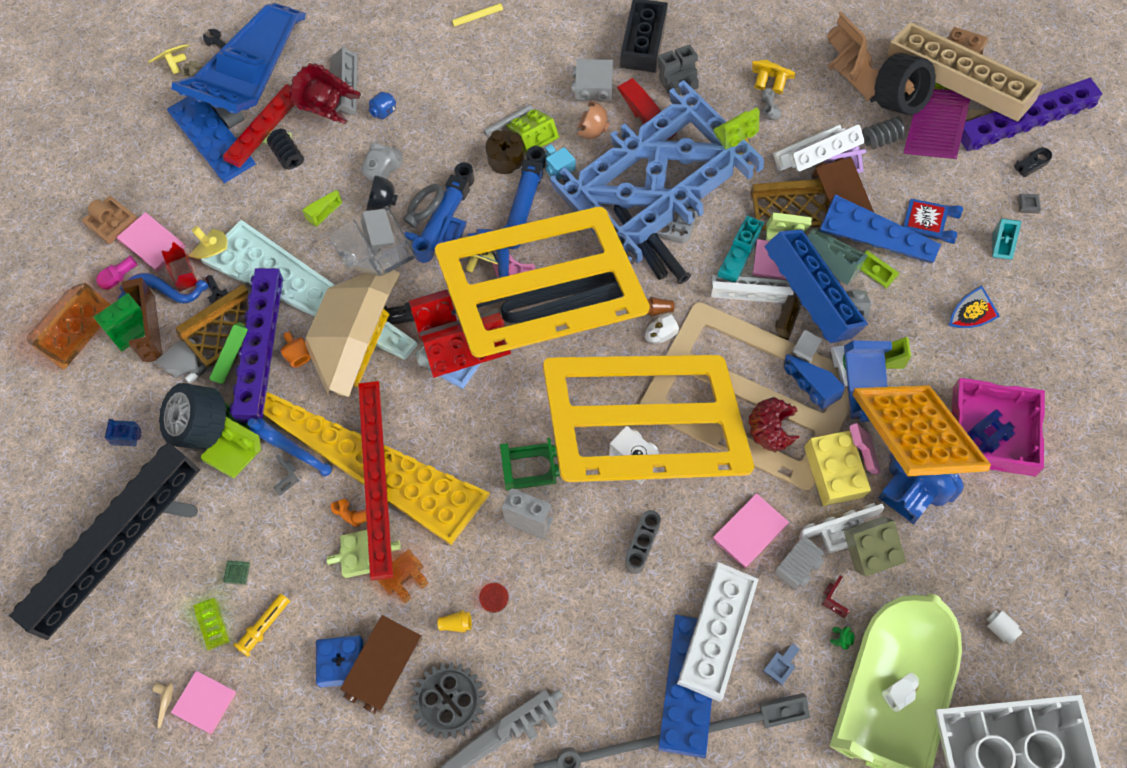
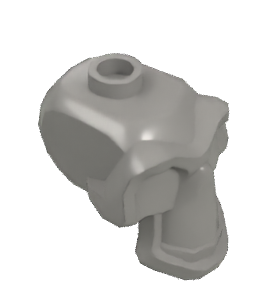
[361,142,403,182]

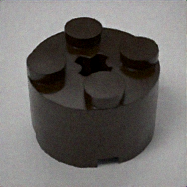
[486,130,524,174]

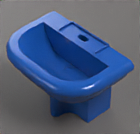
[878,452,964,525]

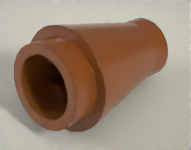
[646,297,674,317]

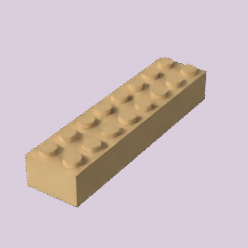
[887,22,1043,122]

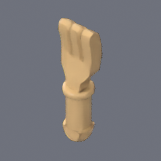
[966,109,995,121]

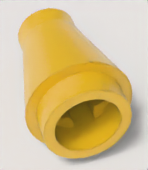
[437,610,472,633]

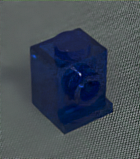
[104,419,142,446]

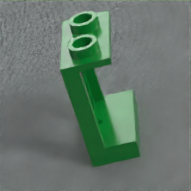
[500,438,560,491]

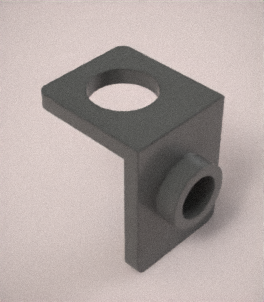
[273,455,299,496]

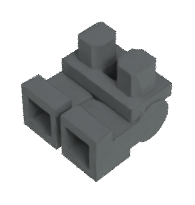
[657,44,699,95]

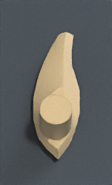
[153,683,173,728]

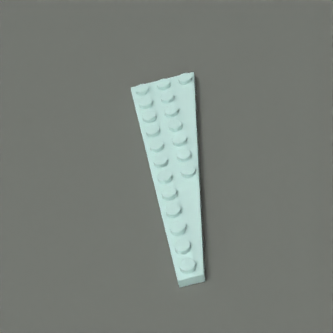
[201,220,418,360]

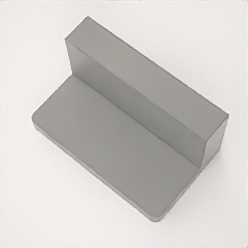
[360,209,395,255]

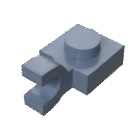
[763,643,800,686]

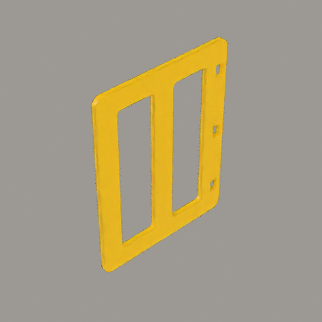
[435,207,650,357]
[543,355,754,482]

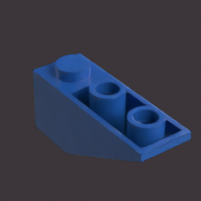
[784,354,845,410]

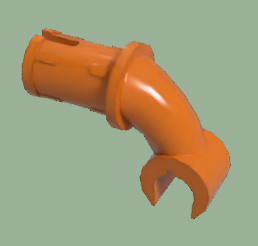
[331,498,367,527]

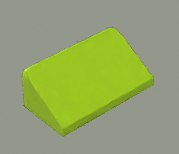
[860,250,900,289]

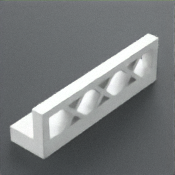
[711,275,793,303]

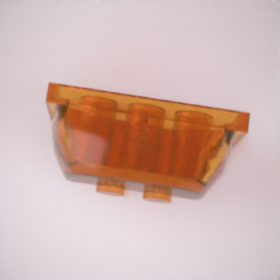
[27,282,111,370]

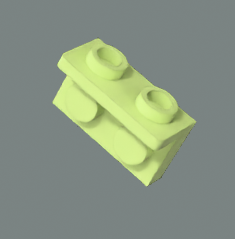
[766,212,811,241]

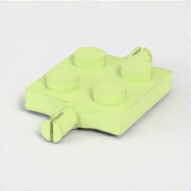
[327,530,401,578]

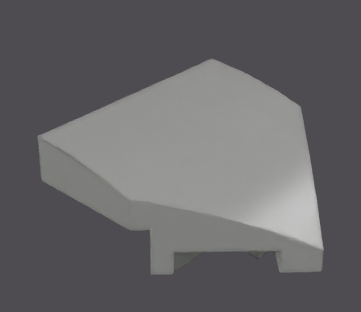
[155,338,200,378]

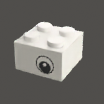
[609,426,660,485]

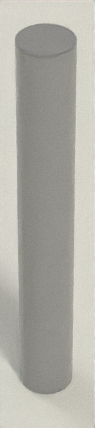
[484,104,533,136]

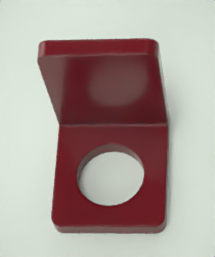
[822,575,850,618]

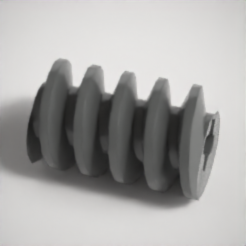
[862,116,905,149]

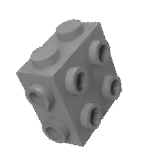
[572,59,613,101]

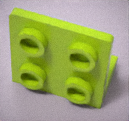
[714,107,760,150]
[506,109,559,153]
[201,417,261,478]

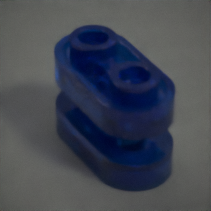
[967,409,1016,454]

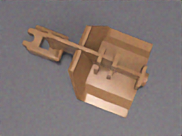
[827,11,915,102]

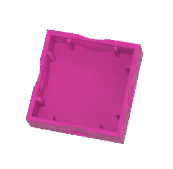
[952,378,1045,477]

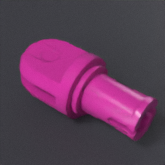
[96,255,138,290]

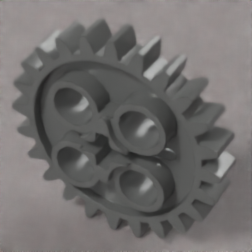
[411,662,486,740]

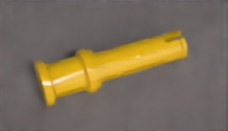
[233,593,291,658]

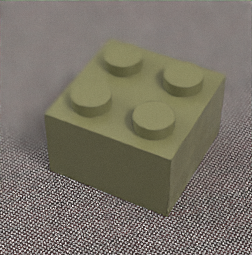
[843,516,906,577]

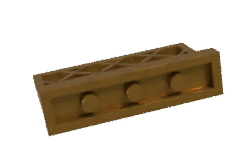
[750,179,829,231]
[176,284,262,368]

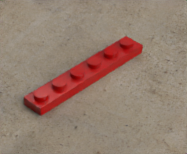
[223,84,294,168]

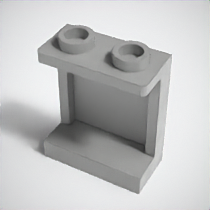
[502,488,553,540]

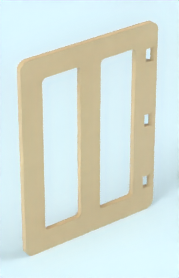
[640,302,850,490]

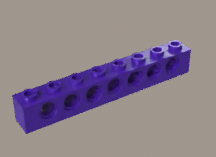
[961,77,1103,151]
[230,268,283,423]

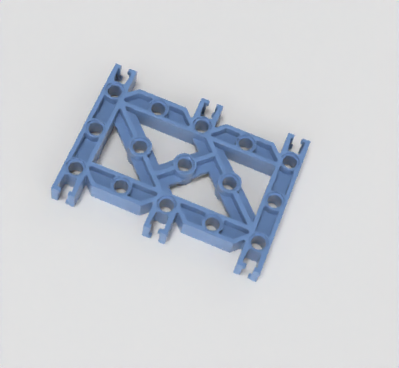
[550,80,764,263]

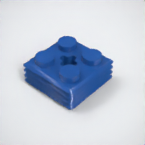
[316,635,363,688]

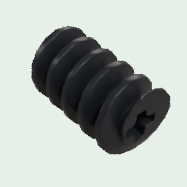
[267,128,304,170]

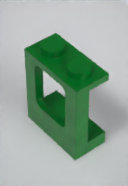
[94,293,145,352]

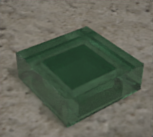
[223,560,250,585]

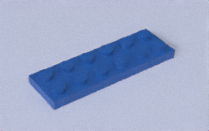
[167,96,256,184]
[658,615,712,758]

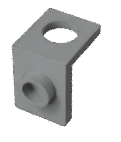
[791,330,822,363]

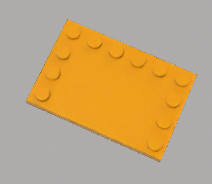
[853,385,991,476]

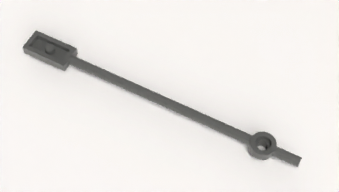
[534,693,810,768]

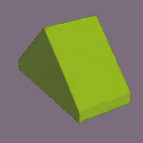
[884,337,911,369]

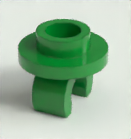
[830,626,855,650]

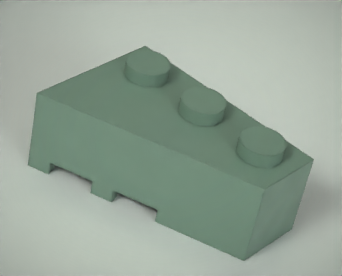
[808,228,868,285]

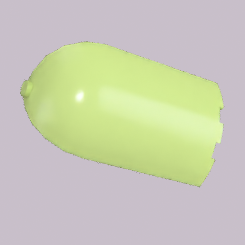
[830,594,962,768]

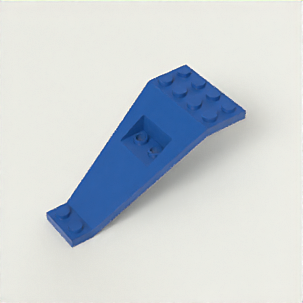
[171,3,306,113]

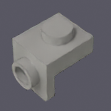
[846,289,871,320]

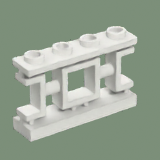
[773,125,864,171]

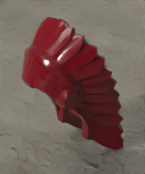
[289,63,361,124]

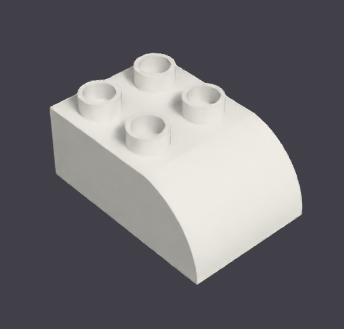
[935,695,1101,768]

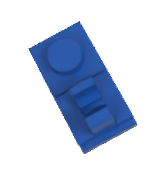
[434,215,467,252]

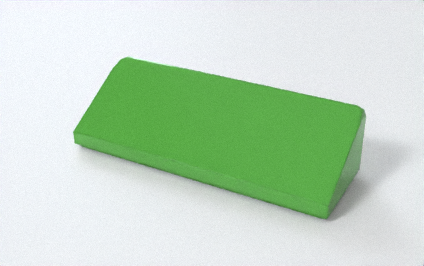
[209,322,248,384]

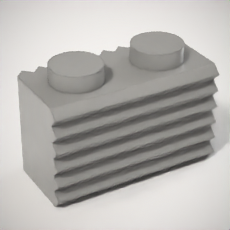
[775,536,825,590]

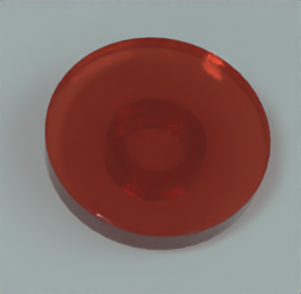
[479,583,509,613]

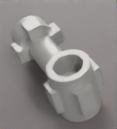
[762,88,781,120]

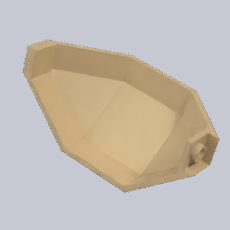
[305,265,400,397]

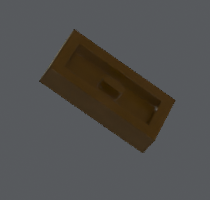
[775,295,801,340]

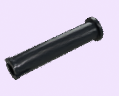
[647,233,691,285]

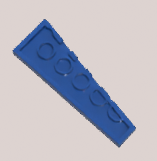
[818,195,941,263]

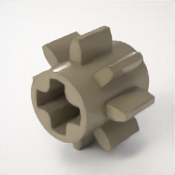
[182,61,203,78]

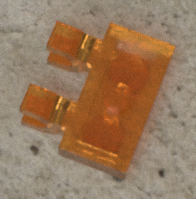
[377,549,429,604]

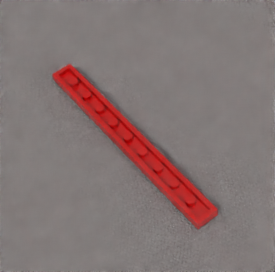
[358,381,394,581]

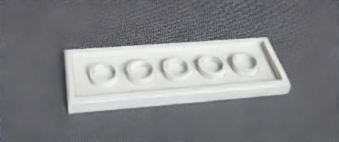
[677,562,759,702]

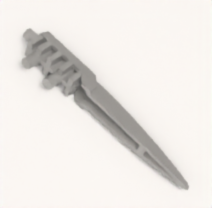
[439,689,564,768]

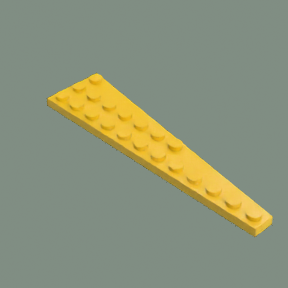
[263,392,490,545]

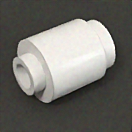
[986,610,1022,645]

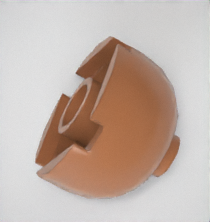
[576,100,610,139]

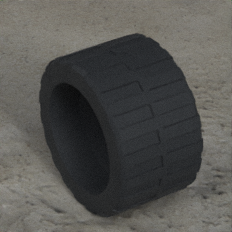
[874,53,936,115]

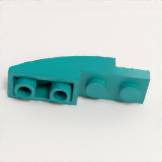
[717,216,765,283]

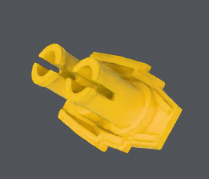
[752,60,795,94]

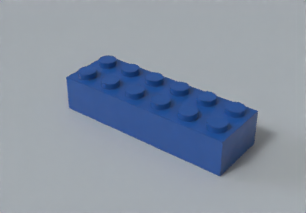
[764,229,869,343]

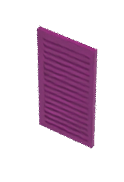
[903,89,971,160]

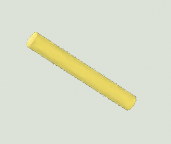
[452,3,503,27]

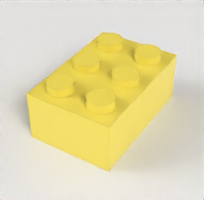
[804,430,871,506]

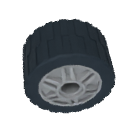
[159,383,226,450]

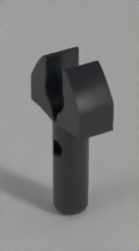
[203,29,226,49]
[205,275,228,304]

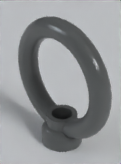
[403,184,444,228]

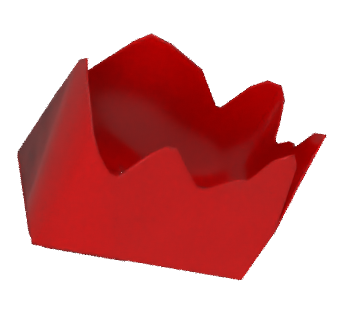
[161,242,197,292]

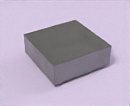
[1018,194,1041,214]

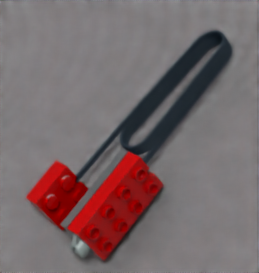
[408,272,623,378]

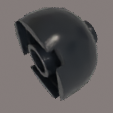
[366,175,398,212]

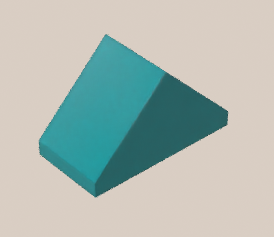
[992,218,1022,260]

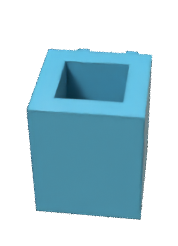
[545,144,576,181]

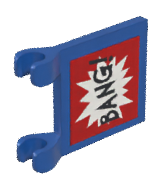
[903,198,963,244]

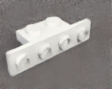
[799,503,884,554]

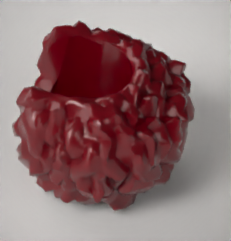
[748,397,800,453]

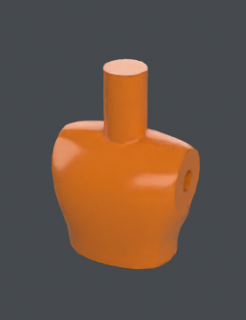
[280,332,311,368]

